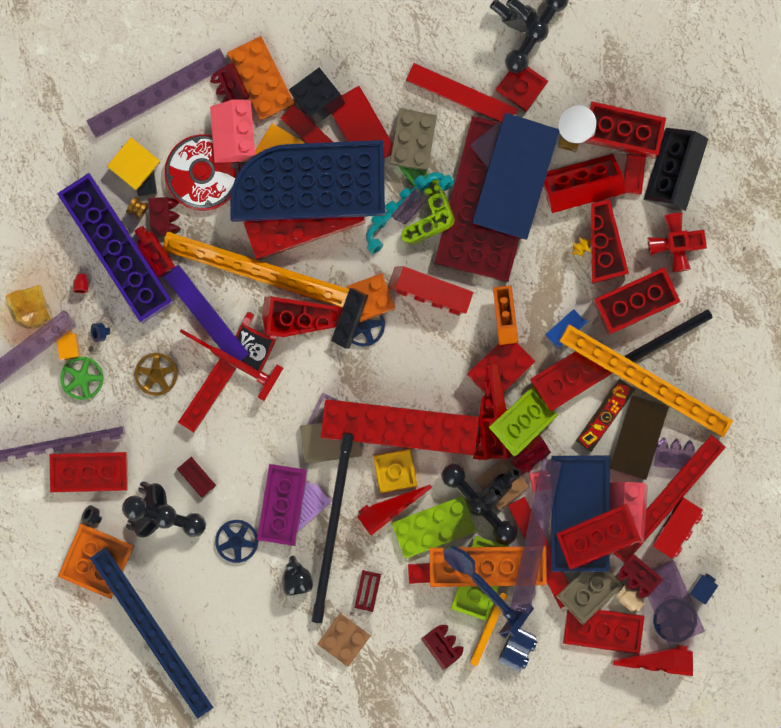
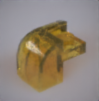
[5,285,54,329]

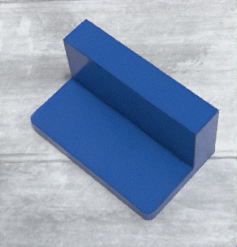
[545,309,588,349]

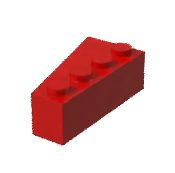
[591,199,629,284]
[388,266,474,316]

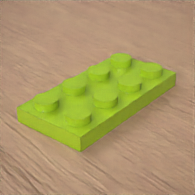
[489,386,558,457]
[391,496,477,559]
[451,535,508,621]

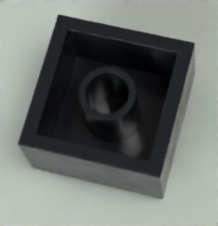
[289,67,345,126]

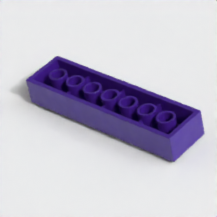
[57,173,174,324]

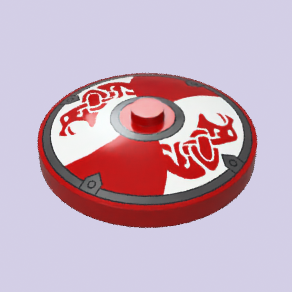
[164,134,241,211]

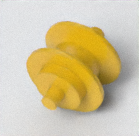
[572,237,591,258]

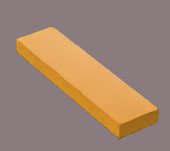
[470,592,508,667]

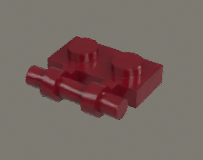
[509,435,551,476]

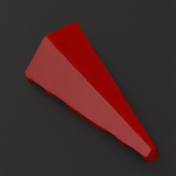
[473,364,512,460]

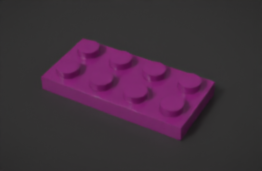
[257,464,308,546]

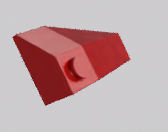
[262,296,343,337]
[611,645,693,676]

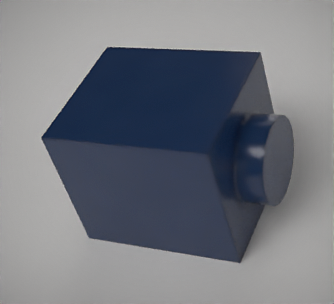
[687,573,719,605]

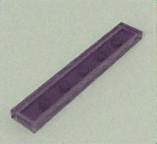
[0,310,76,384]

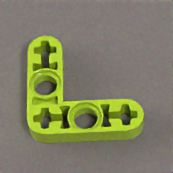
[401,179,455,245]

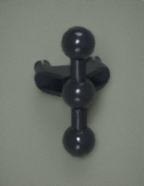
[490,0,569,74]
[441,463,521,545]
[122,481,206,538]

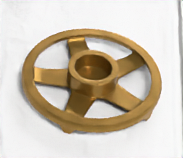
[135,353,178,396]

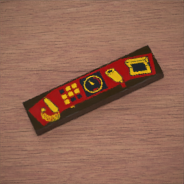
[575,379,635,452]

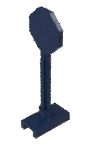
[443,545,534,639]

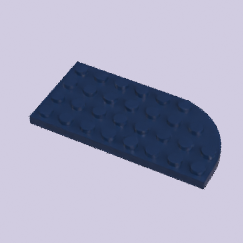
[230,140,385,222]

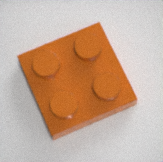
[346,273,396,322]

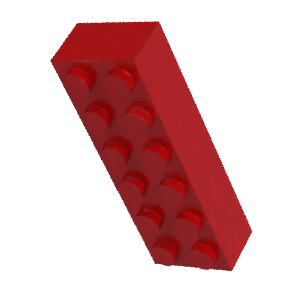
[243,217,365,260]

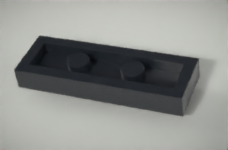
[331,288,369,349]

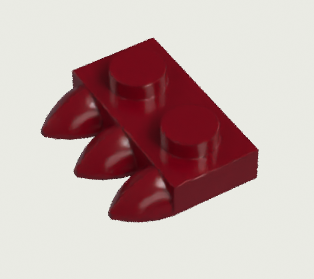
[210,63,250,103]
[148,197,181,237]
[618,554,663,598]
[420,625,464,670]

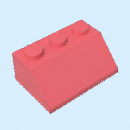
[210,99,255,163]
[610,482,648,543]

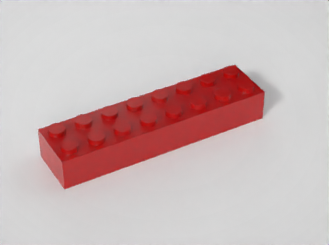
[321,399,479,456]

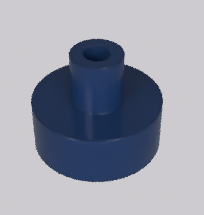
[90,323,110,342]

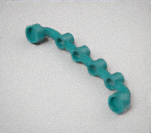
[366,172,455,255]

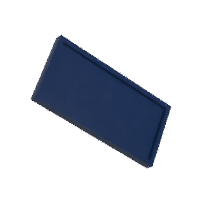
[472,112,559,240]
[551,455,610,572]

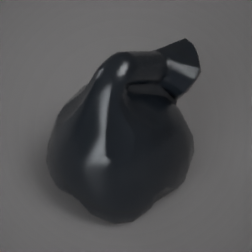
[282,555,313,596]

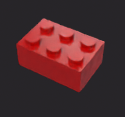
[467,343,536,394]

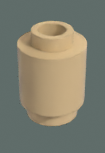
[615,584,645,612]

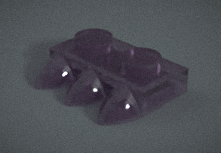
[654,437,695,469]

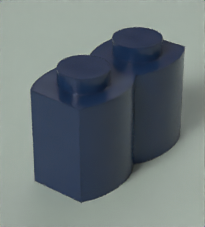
[498,628,538,672]

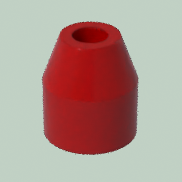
[73,274,89,293]

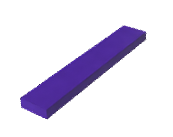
[163,265,249,361]

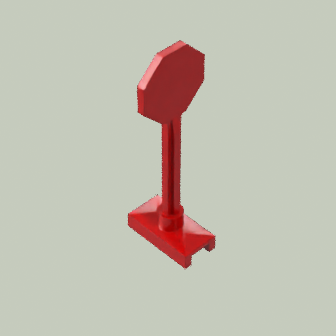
[180,329,283,401]

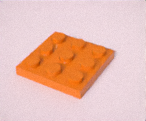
[58,523,135,599]

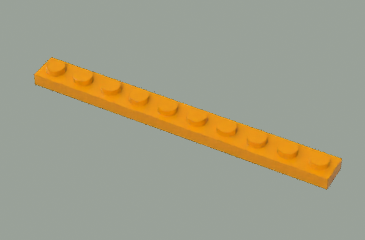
[163,232,349,308]
[559,324,733,438]

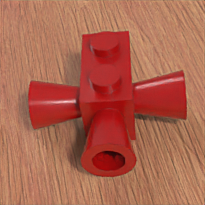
[647,212,707,273]

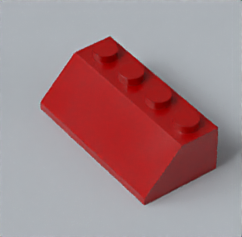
[543,154,626,213]

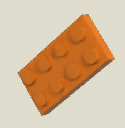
[227,36,295,121]

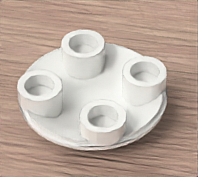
[558,105,596,143]

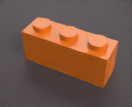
[493,285,519,345]

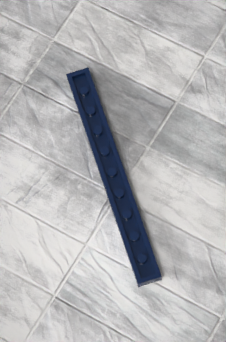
[90,547,214,719]

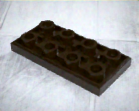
[610,395,669,480]

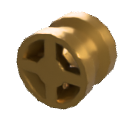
[126,197,149,221]

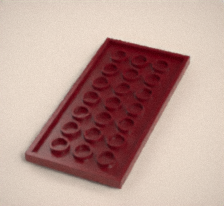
[434,116,520,283]

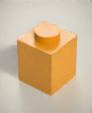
[56,331,81,360]

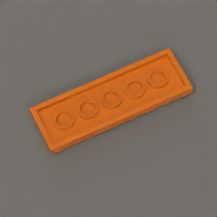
[429,546,547,587]

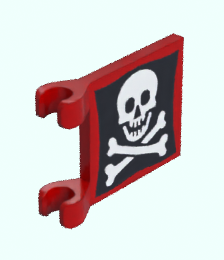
[236,312,278,373]

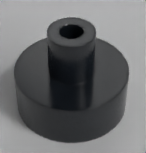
[81,505,102,526]

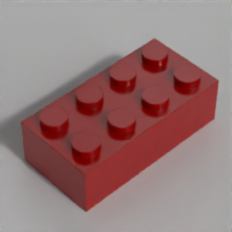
[583,101,666,159]
[593,267,681,336]

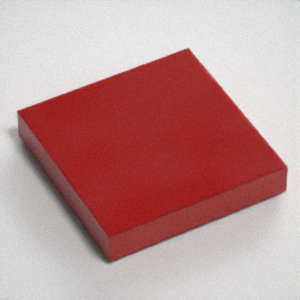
[495,67,549,112]

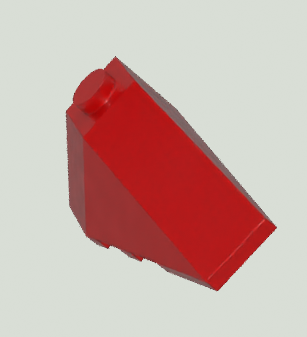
[357,485,432,535]

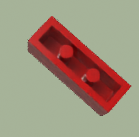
[651,497,703,559]

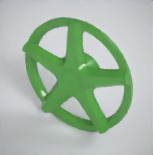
[60,357,104,400]

